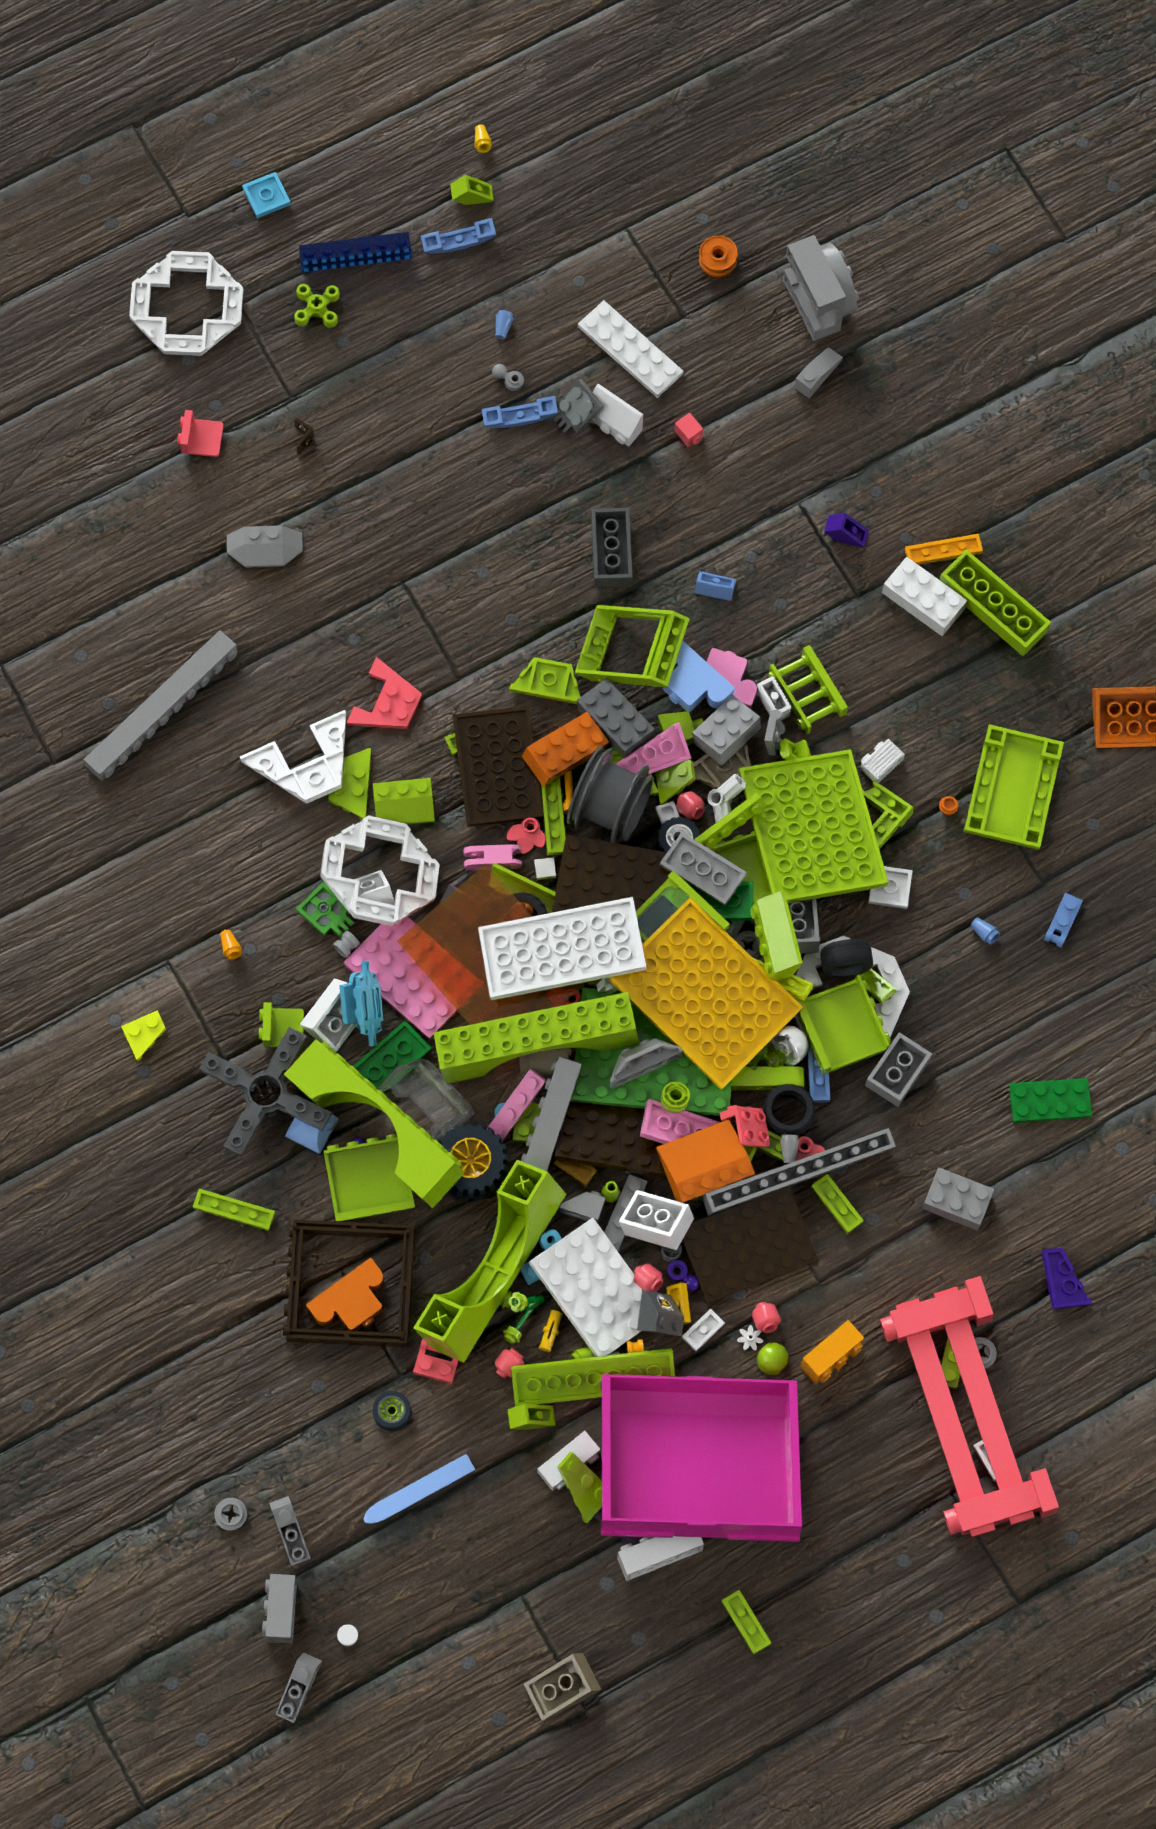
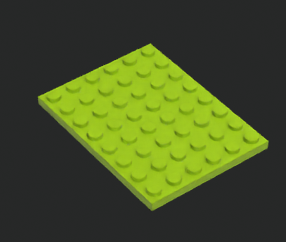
[738,749,889,903]

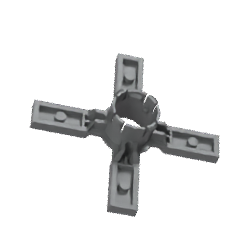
[199,1027,332,1157]

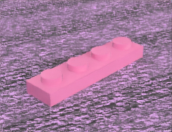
[487,1068,547,1142]

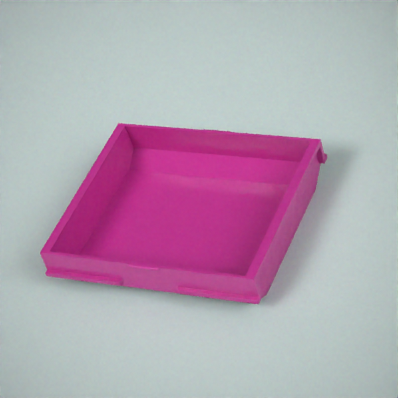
[601,1374,802,1542]

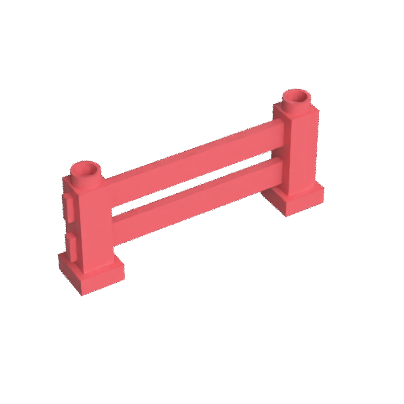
[880,1276,1059,1537]

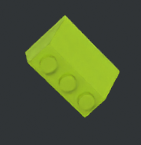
[373,778,435,824]

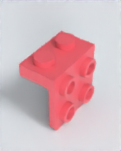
[177,410,224,457]
[720,1105,770,1148]

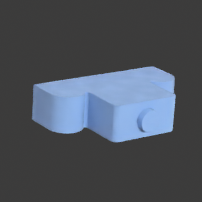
[663,641,735,712]

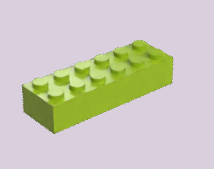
[940,549,1051,656]

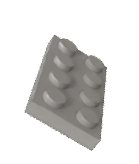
[660,832,747,906]

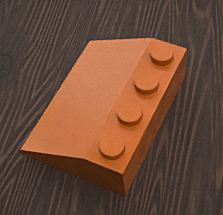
[1092,686,1156,748]
[656,1119,755,1203]

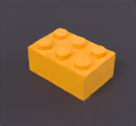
[800,1320,864,1384]

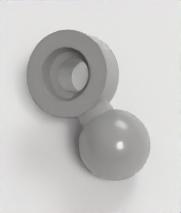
[492,364,524,391]

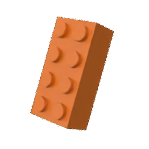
[522,711,609,787]

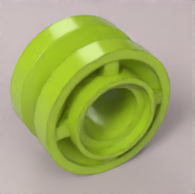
[661,1082,690,1114]

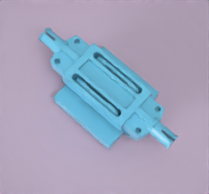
[339,961,383,1046]

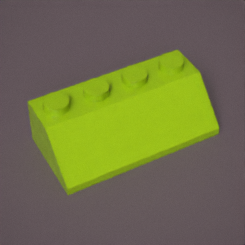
[750,890,803,980]

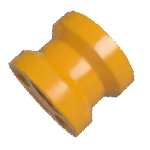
[626,1339,644,1353]

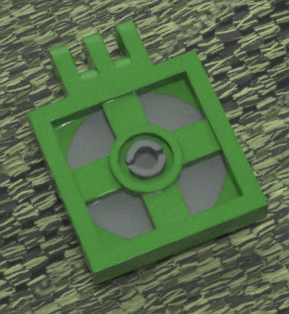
[296,882,354,938]

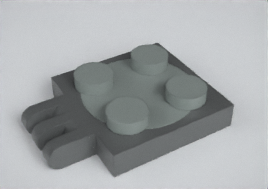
[554,379,604,434]

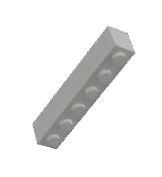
[521,1056,583,1171]

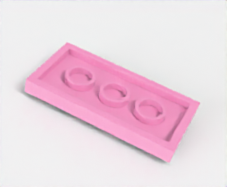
[640,1099,720,1144]

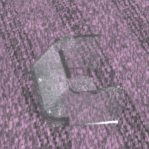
[378,1058,475,1141]

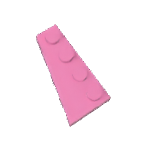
[615,722,691,774]

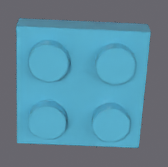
[242,172,291,218]

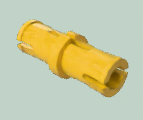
[539,1310,563,1352]

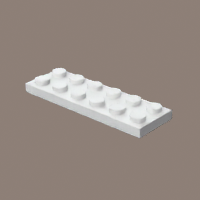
[578,300,683,398]

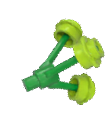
[499,1291,544,1344]

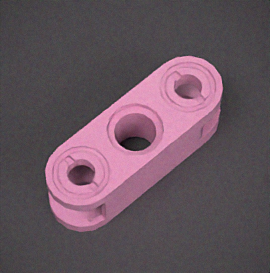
[463,845,522,871]

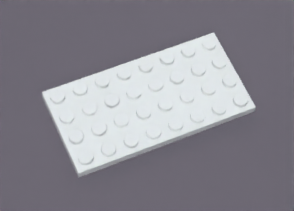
[478,897,647,1000]

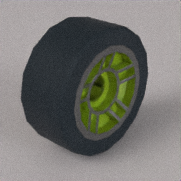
[373,1391,411,1431]

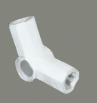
[708,774,746,823]

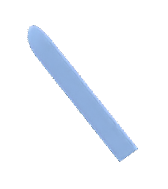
[364,1454,475,1524]

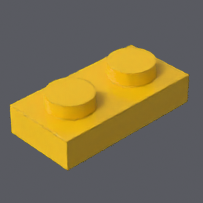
[667,1283,691,1325]

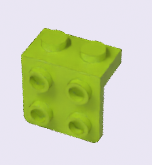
[259,1002,304,1047]

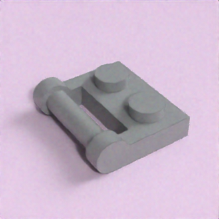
[764,709,785,756]

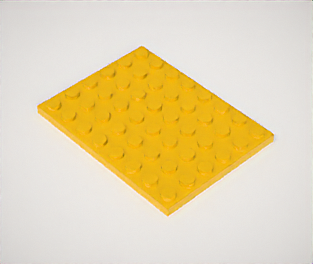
[608,897,803,1090]

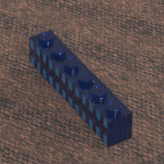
[299,232,412,272]

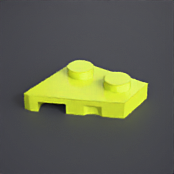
[121,1010,166,1061]

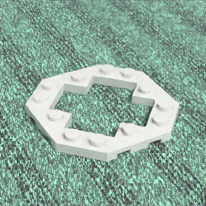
[129,251,244,356]
[320,816,439,926]
[793,936,910,1037]

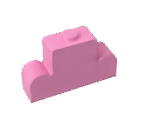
[707,648,757,709]

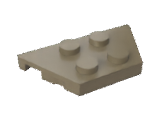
[693,743,751,789]

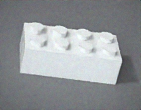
[882,557,967,636]
[617,1536,704,1581]

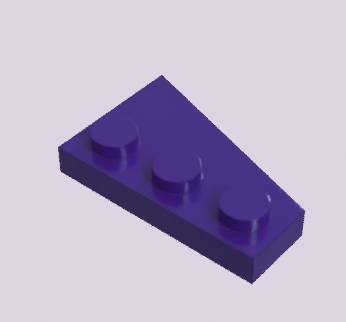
[1041,1248,1093,1310]

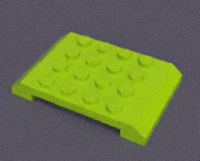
[964,724,1064,850]

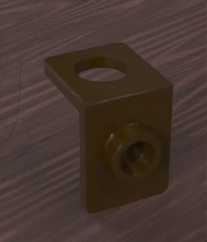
[294,418,314,455]

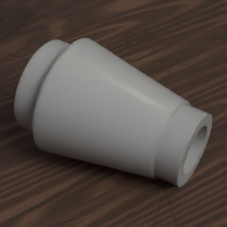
[780,1135,799,1163]

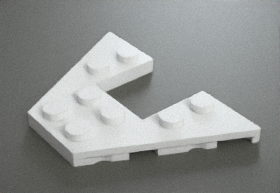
[240,710,346,804]

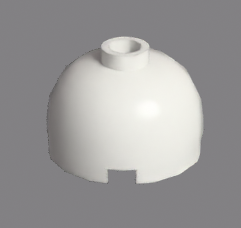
[770,1025,809,1066]

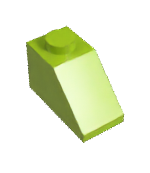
[450,175,494,205]
[508,1404,556,1430]

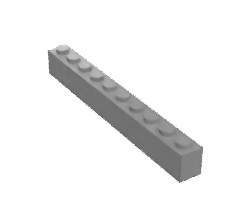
[83,630,238,781]
[702,1128,896,1216]

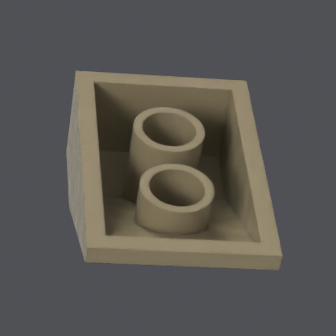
[524,1653,601,1721]

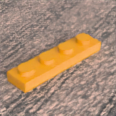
[905,534,983,565]

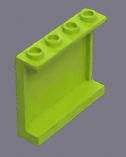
[712,831,771,904]
[795,975,891,1075]
[324,1134,415,1222]

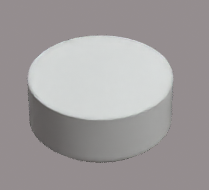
[337,1625,358,1646]

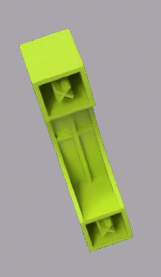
[433,992,640,1084]
[284,1039,465,1208]
[414,1160,567,1363]

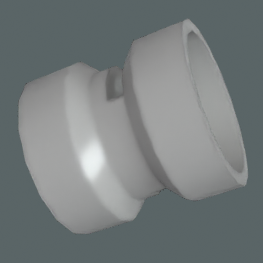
[333,931,360,958]

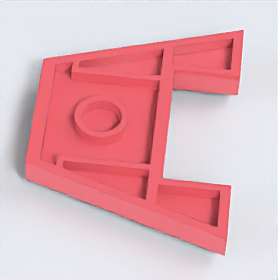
[347,657,422,729]

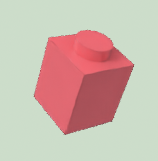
[674,413,703,447]

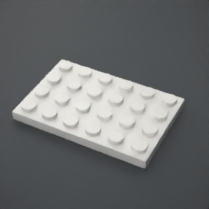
[529,1218,642,1357]

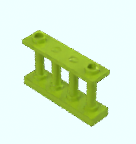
[768,645,848,734]

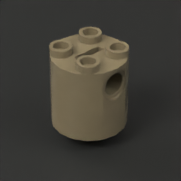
[519,1048,571,1080]

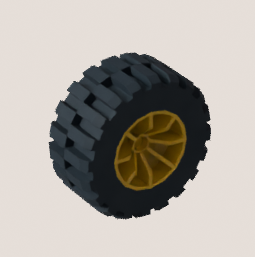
[438,1122,508,1202]

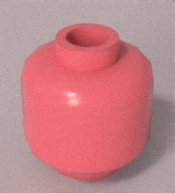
[676,791,705,820]
[633,1264,663,1292]
[752,1302,781,1333]
[495,1348,524,1379]

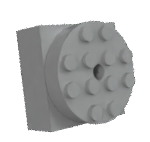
[783,235,859,341]

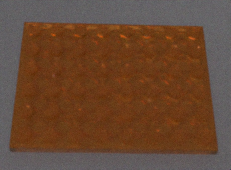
[397,864,589,1025]

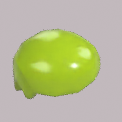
[757,1342,789,1375]

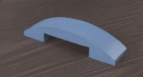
[421,218,496,254]
[482,396,558,428]

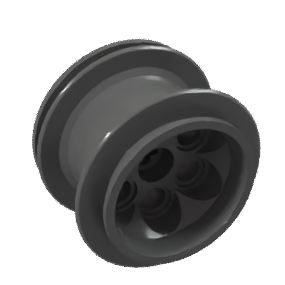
[567,746,654,845]

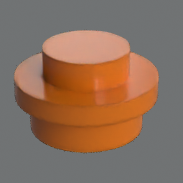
[939,796,958,815]

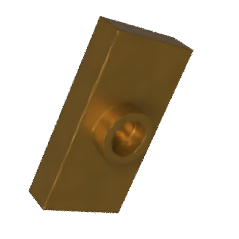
[554,1160,598,1187]

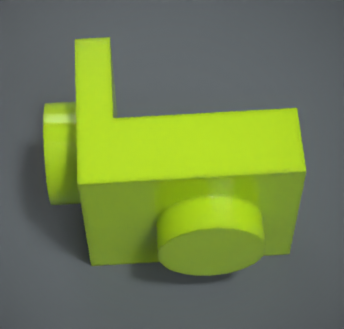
[779,738,811,760]

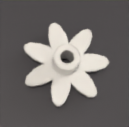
[737,1325,763,1351]

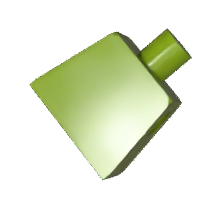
[657,711,704,746]

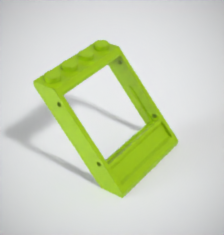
[574,605,690,687]

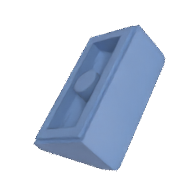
[695,571,736,601]

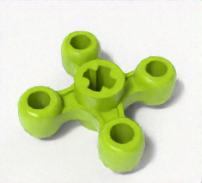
[294,284,340,328]

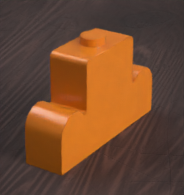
[306,1258,383,1331]

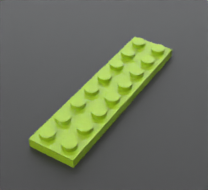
[511,1348,675,1407]

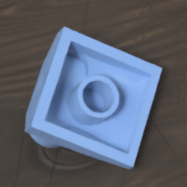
[285,1114,339,1154]

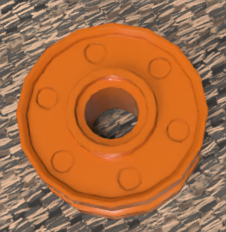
[699,235,738,278]

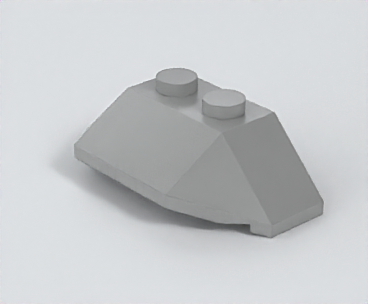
[227,526,303,568]
[610,1039,683,1090]

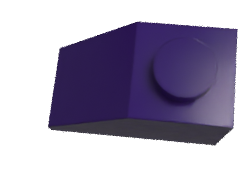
[824,513,869,547]

